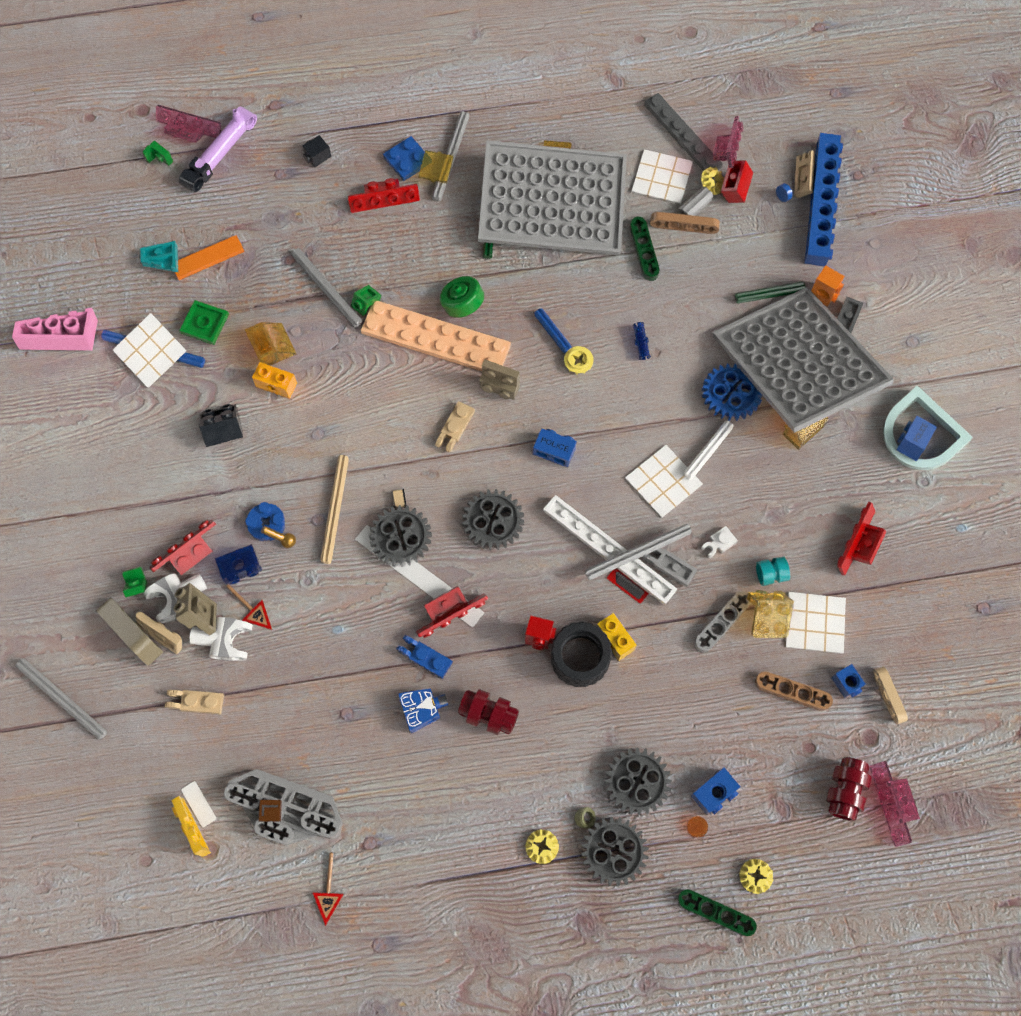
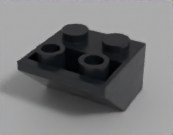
[199,404,243,447]

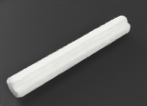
[684,421,734,480]

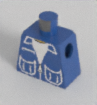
[398,689,448,733]

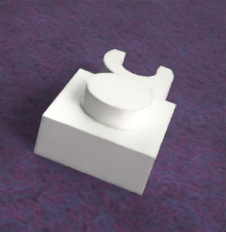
[701,526,738,558]

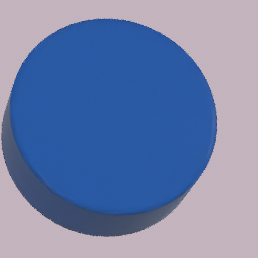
[776,183,793,202]

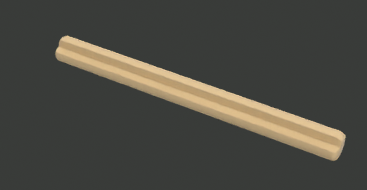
[320,455,349,564]

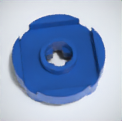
[245,502,285,541]

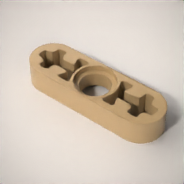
[873,666,908,725]

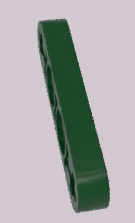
[630,217,660,281]
[677,889,757,937]

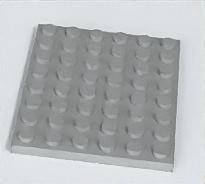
[478,140,627,255]
[713,287,894,433]

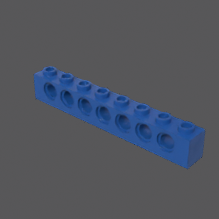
[804,133,843,266]

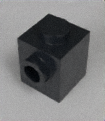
[302,135,332,167]

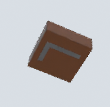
[259,800,282,822]

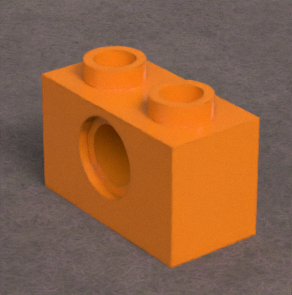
[811,265,845,307]

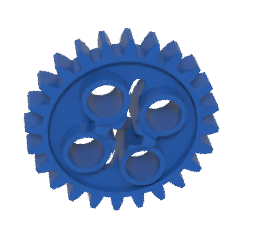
[702,363,763,421]

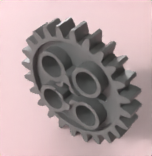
[462,489,524,551]
[369,505,432,567]
[604,747,672,816]
[581,817,649,887]

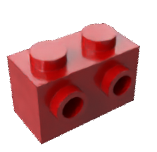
[721,160,753,203]
[525,615,556,650]

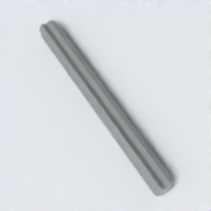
[432,111,469,201]
[291,248,362,328]
[585,524,692,580]
[16,658,107,740]

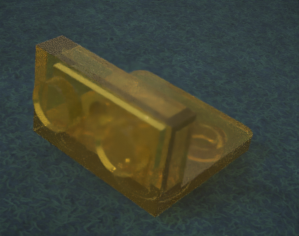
[747,590,794,638]

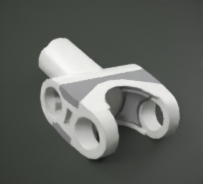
[144,574,208,623]
[190,617,253,661]

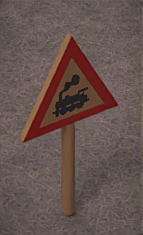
[226,584,273,630]
[312,852,344,926]

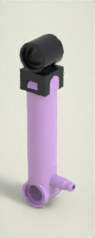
[179,106,257,192]

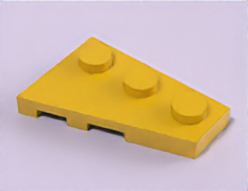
[171,796,211,857]

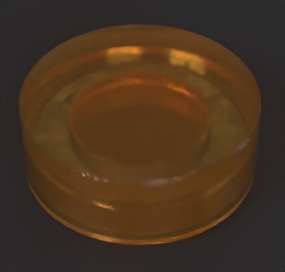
[687,816,708,838]

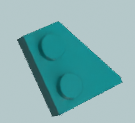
[140,241,178,272]

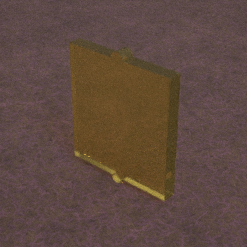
[419,150,454,184]

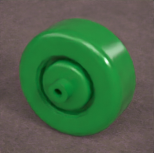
[439,276,484,318]

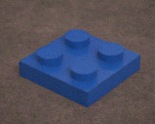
[383,136,432,181]

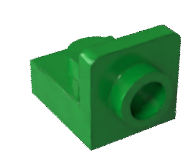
[142,140,174,166]
[351,285,382,316]
[122,566,148,598]

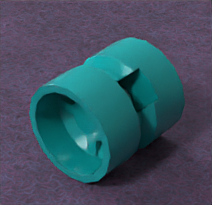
[756,556,790,586]

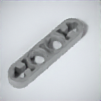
[695,591,751,653]

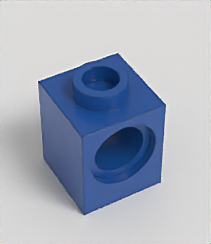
[831,664,866,698]

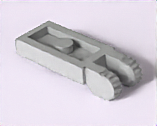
[642,548,697,587]

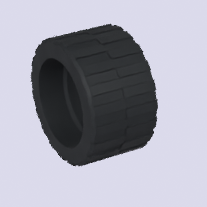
[551,622,612,687]

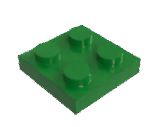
[179,300,229,345]

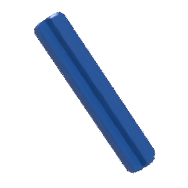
[535,308,572,354]

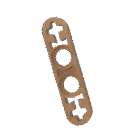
[650,212,720,234]
[755,672,833,711]

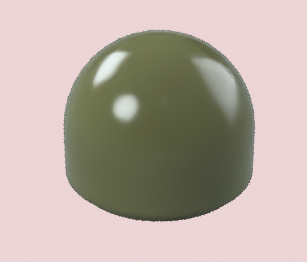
[574,807,596,828]

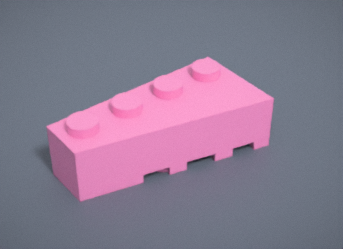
[12,308,98,351]

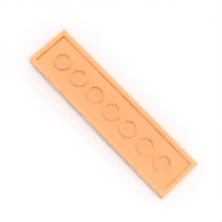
[361,301,511,371]

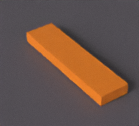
[175,235,245,280]

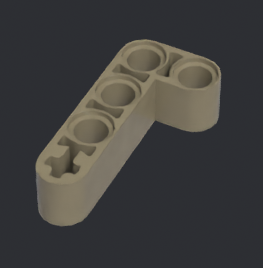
[96,597,163,666]

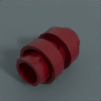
[458,689,519,736]
[826,757,872,821]

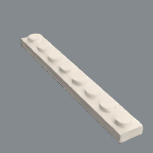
[543,495,677,606]

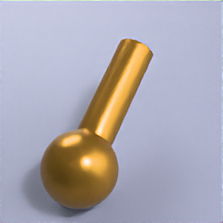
[261,526,296,548]

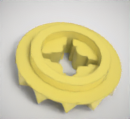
[701,167,725,195]
[564,346,594,375]
[526,829,559,864]
[739,859,773,894]

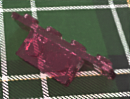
[156,105,221,143]
[713,116,743,168]
[870,761,920,847]

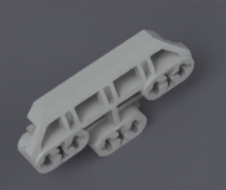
[224,769,343,845]

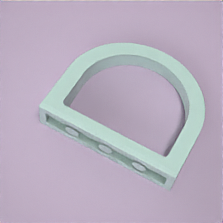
[883,386,973,470]

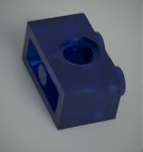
[215,544,263,585]

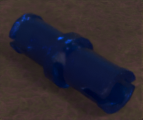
[632,322,651,360]

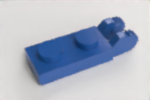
[396,635,453,679]

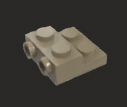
[479,359,520,400]
[173,583,217,636]

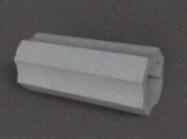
[678,187,713,216]

